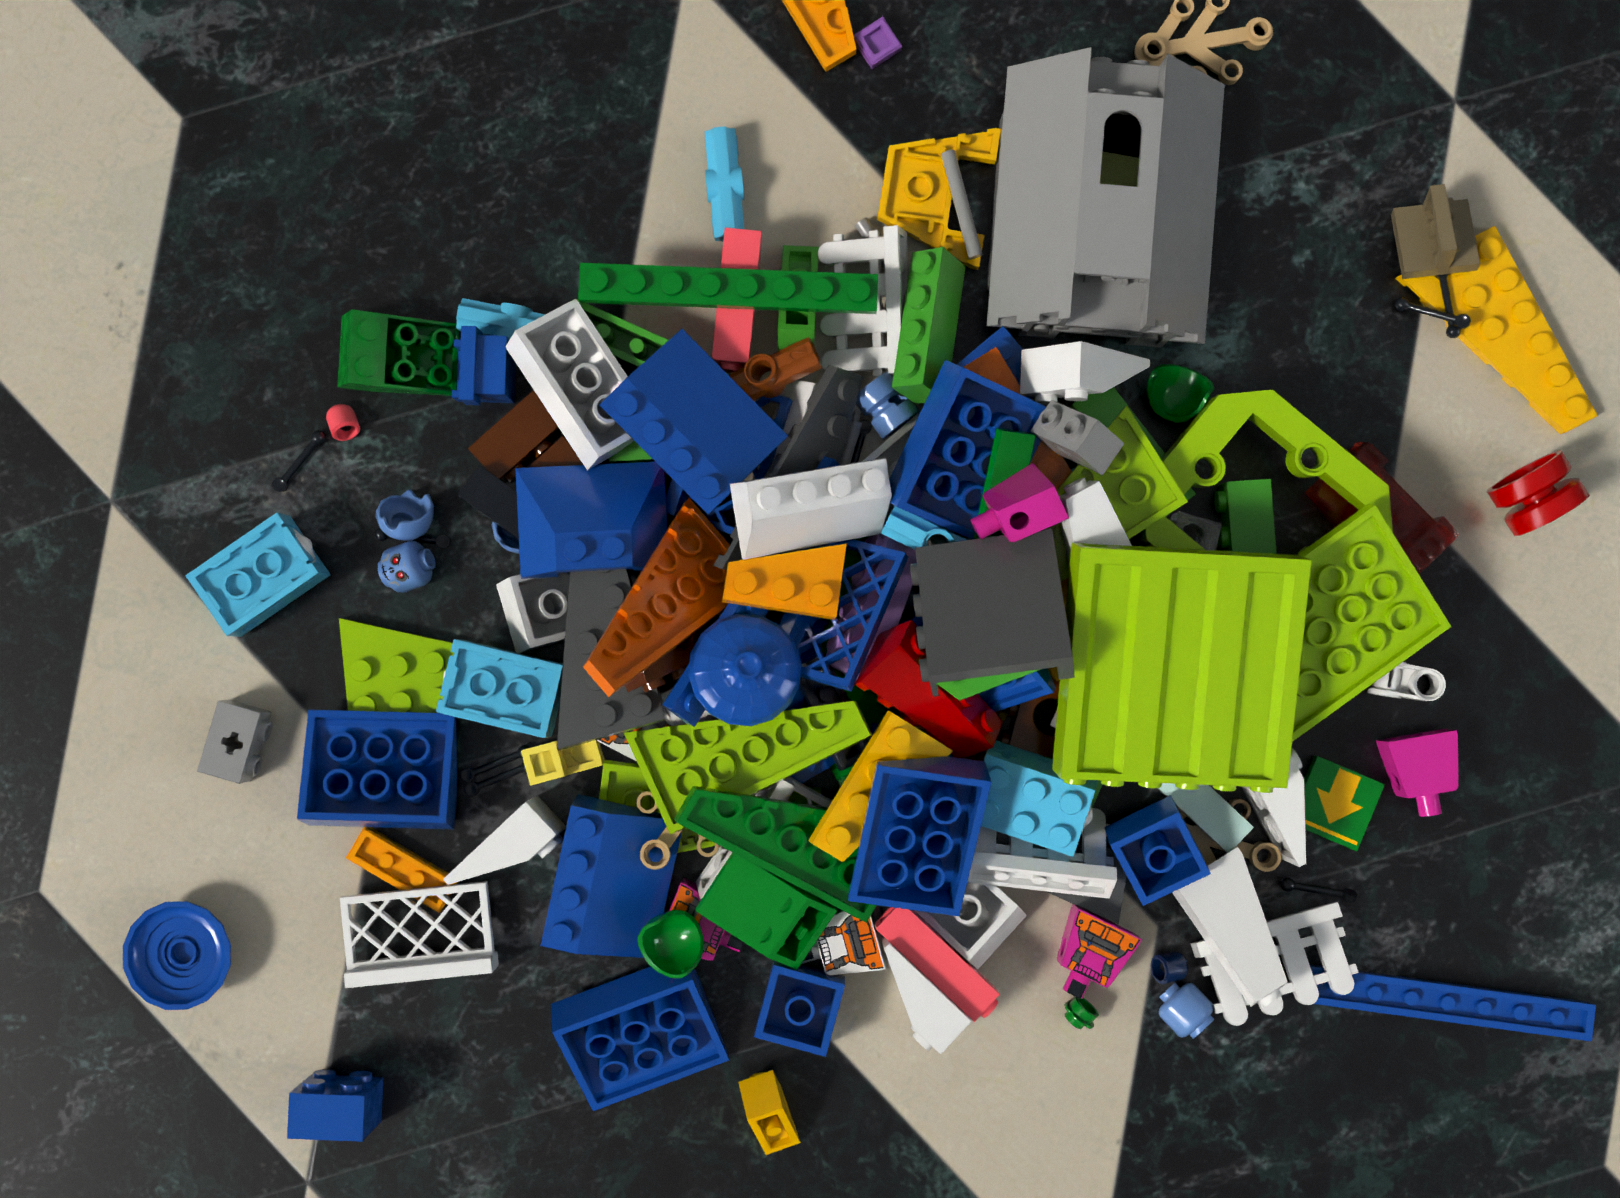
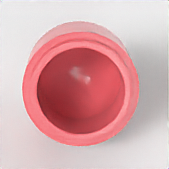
[326,404,360,441]

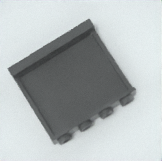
[910,528,1075,696]

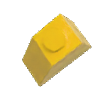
[738,1070,800,1155]

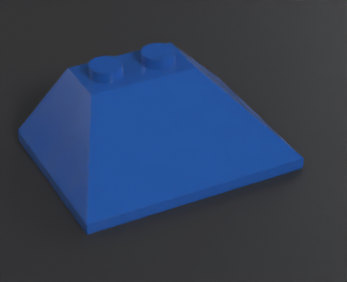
[515,462,668,579]

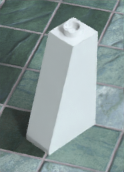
[1059,478,1132,568]
[1172,847,1288,1007]

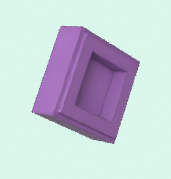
[854,16,902,69]

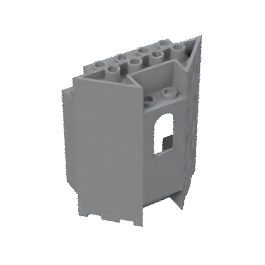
[986,47,1225,348]

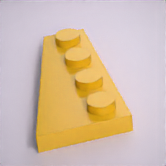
[808,711,953,862]

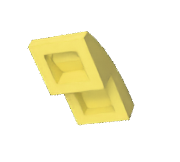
[521,740,605,786]

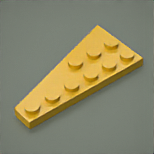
[1395,226,1598,434]

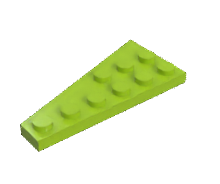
[624,701,872,834]

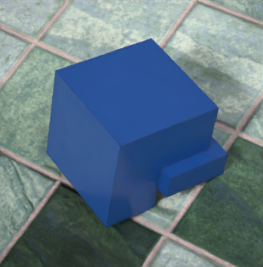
[452,326,516,405]

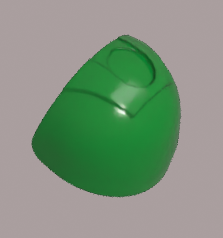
[1147,364,1214,423]
[638,910,704,978]

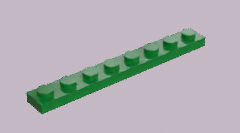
[578,263,878,314]

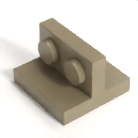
[1391,184,1480,279]

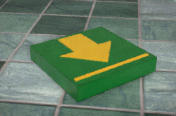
[1304,755,1385,851]

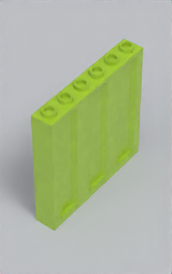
[1052,542,1312,793]

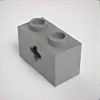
[1030,400,1124,475]
[197,700,272,784]

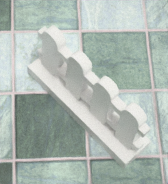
[818,225,908,377]
[968,808,1117,899]
[1190,902,1359,1026]

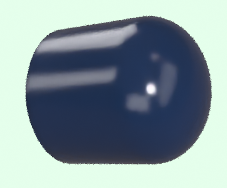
[1151,951,1189,984]

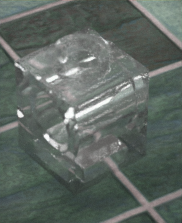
[1169,512,1222,550]

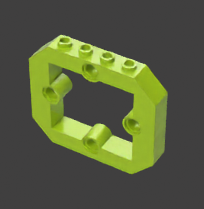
[1140,390,1393,555]

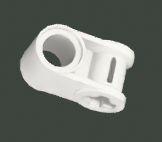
[1367,662,1446,701]

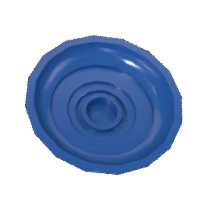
[688,613,801,726]
[123,901,231,1010]

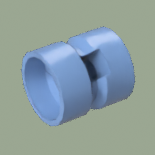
[856,371,920,440]

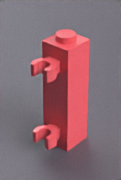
[712,227,763,373]
[874,907,1000,1022]

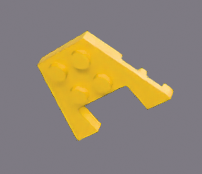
[877,128,1001,270]

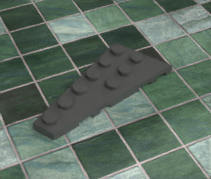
[713,365,864,570]
[557,569,668,750]

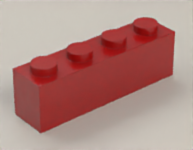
[855,620,1003,758]

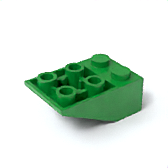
[337,309,460,396]
[695,852,837,970]

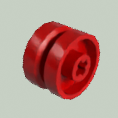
[1487,450,1590,536]

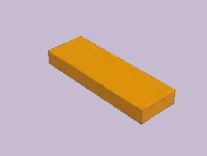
[346,827,460,913]

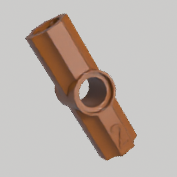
[729,337,823,400]

